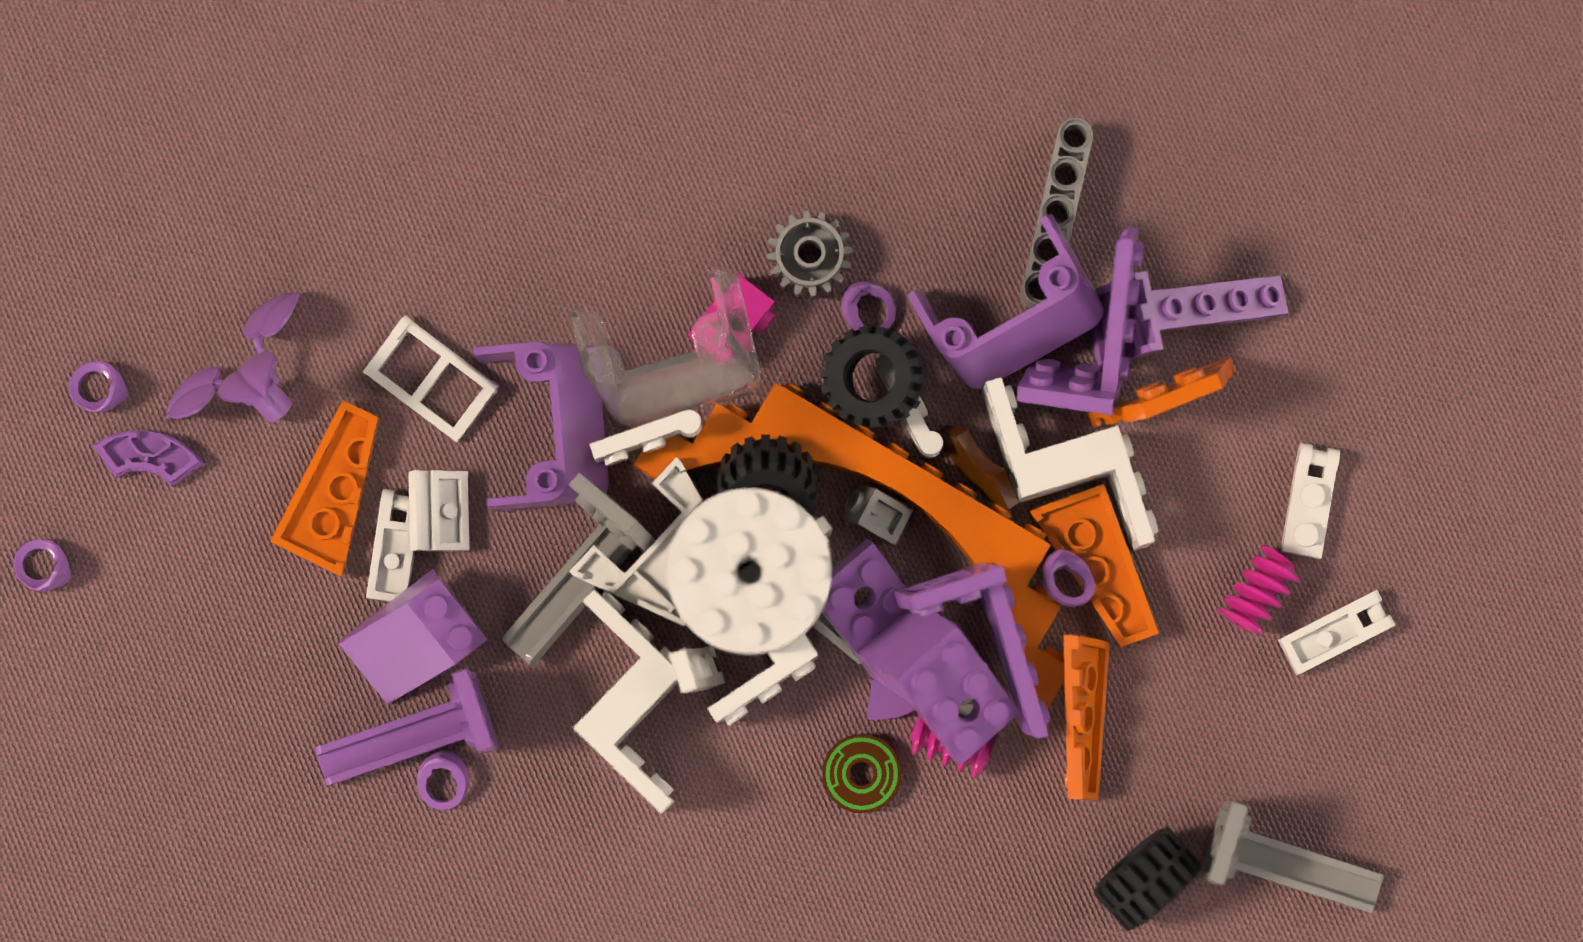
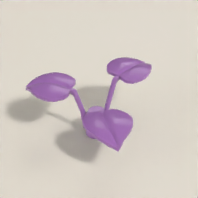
[166,291,301,423]

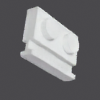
[408,470,470,552]

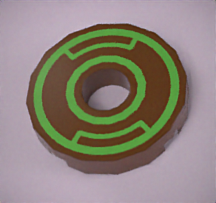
[822,734,901,813]

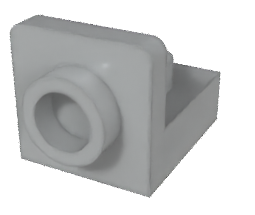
[842,485,913,545]

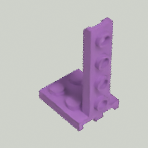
[1017,227,1144,415]
[1090,271,1289,371]
[893,562,1050,738]
[314,669,501,786]

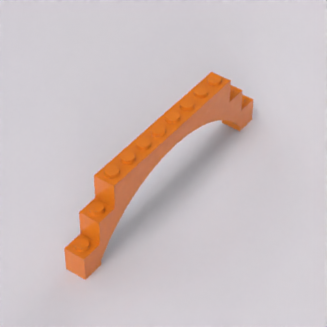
[633,382,1065,710]

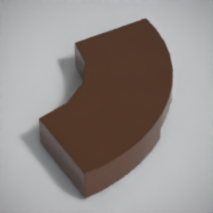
[937,425,1019,510]

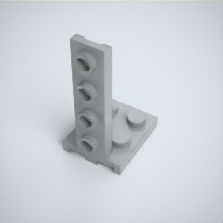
[502,473,656,667]
[1197,801,1384,914]

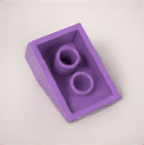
[338,569,487,704]

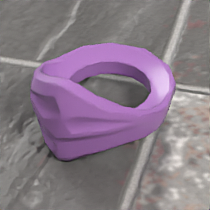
[841,281,896,330]
[69,361,128,413]
[13,539,71,592]
[1042,549,1095,608]
[417,749,470,811]

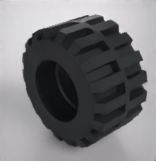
[820,325,927,428]
[717,434,817,519]
[1093,827,1202,931]

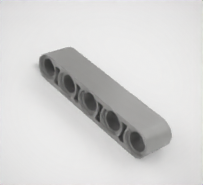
[1020,118,1093,308]

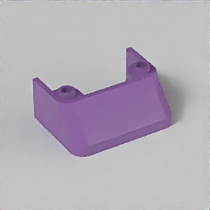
[907,214,1104,389]
[474,342,610,512]

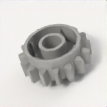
[766,210,853,299]

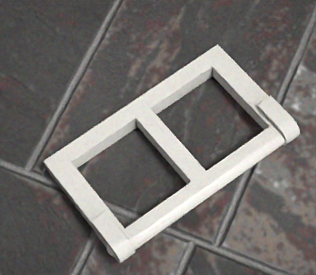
[363,315,500,443]

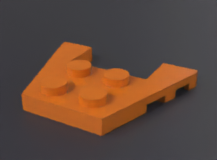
[1087,356,1236,427]

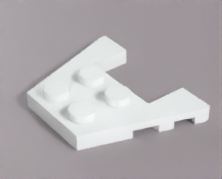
[569,457,703,627]

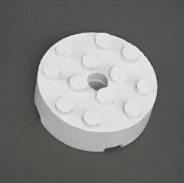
[667,489,831,655]

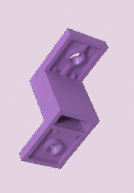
[822,539,1020,765]

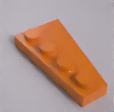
[270,400,380,578]
[1030,484,1160,647]
[1064,635,1110,801]

